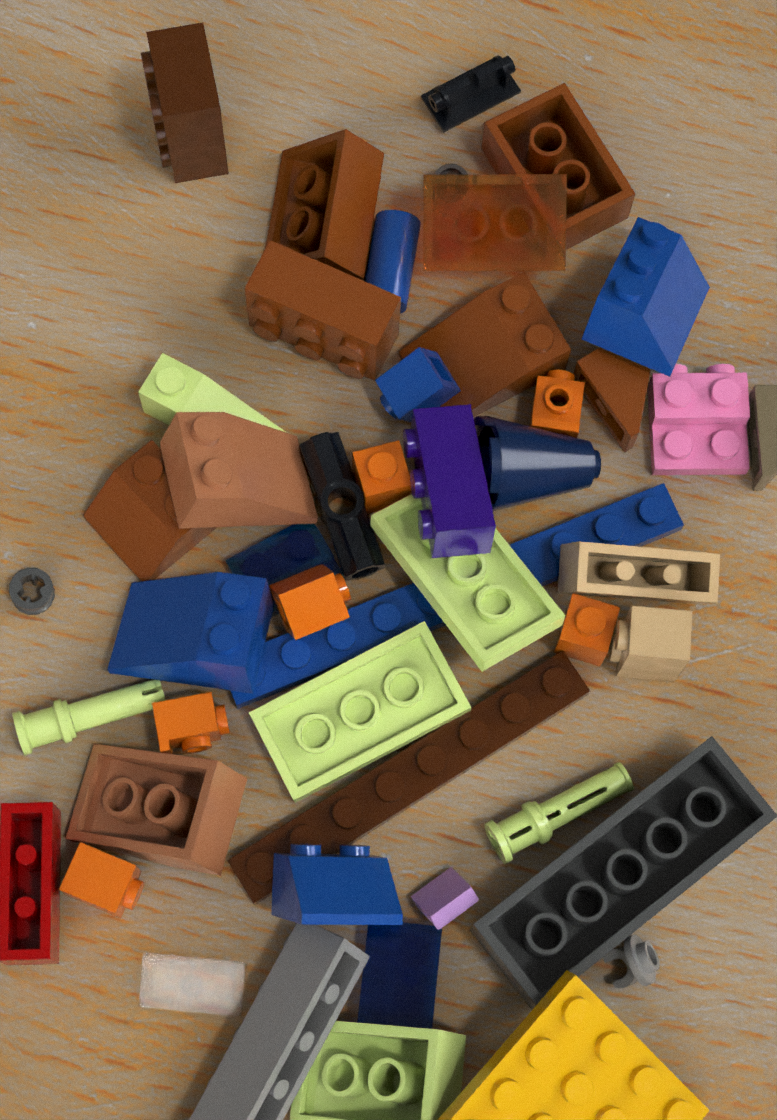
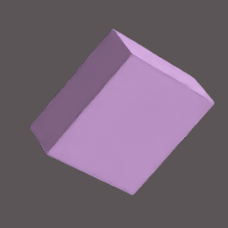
[410,867,479,930]

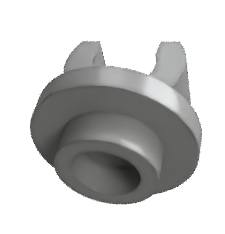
[603,935,660,989]

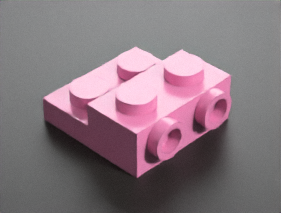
[647,364,750,475]

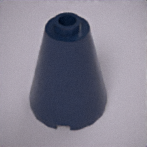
[474,416,601,511]

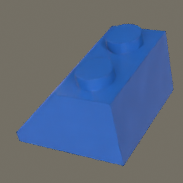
[271,844,403,925]

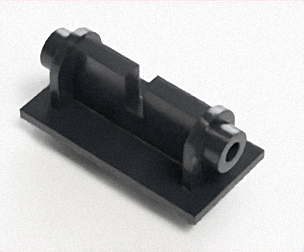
[421,55,521,133]

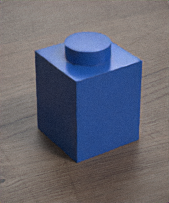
[375,347,461,422]

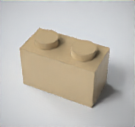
[609,605,693,682]

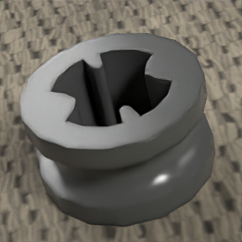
[9,568,55,615]

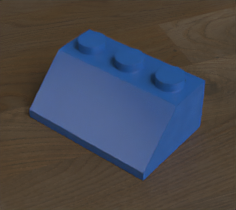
[582,217,710,377]

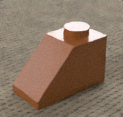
[573,347,651,452]

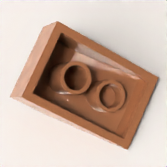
[160,412,318,529]
[65,743,247,876]

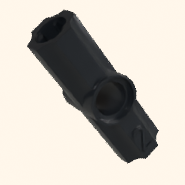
[299,432,385,581]

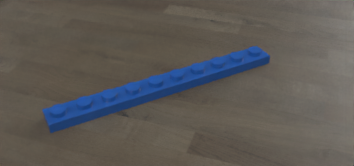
[230,483,684,709]

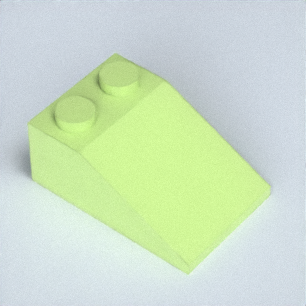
[290,1021,466,1120]

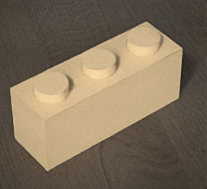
[558,541,720,604]

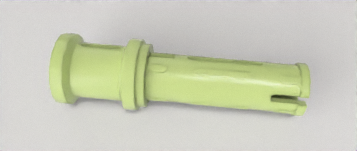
[12,679,166,756]
[484,762,634,864]

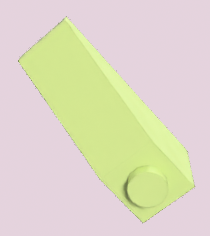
[138,353,287,433]

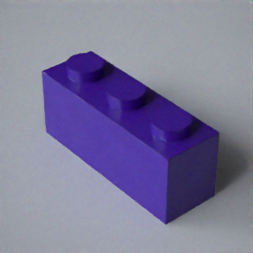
[403,404,496,558]

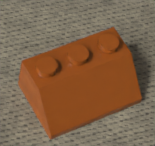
[265,129,384,280]

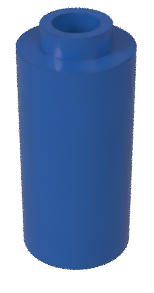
[364,210,421,314]

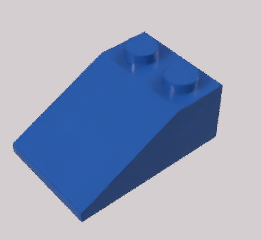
[108,572,274,694]

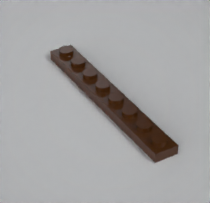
[227,651,590,906]

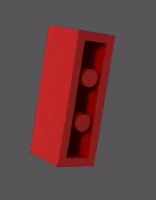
[0,802,61,966]

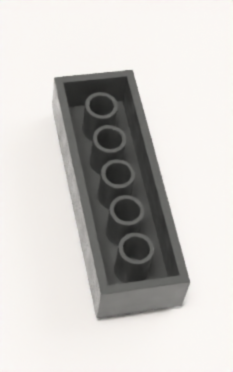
[470,736,777,1010]

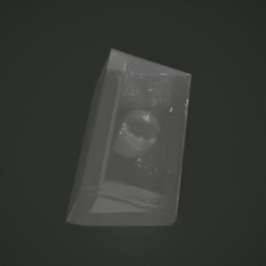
[139,952,247,1017]

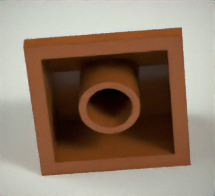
[83,440,217,581]

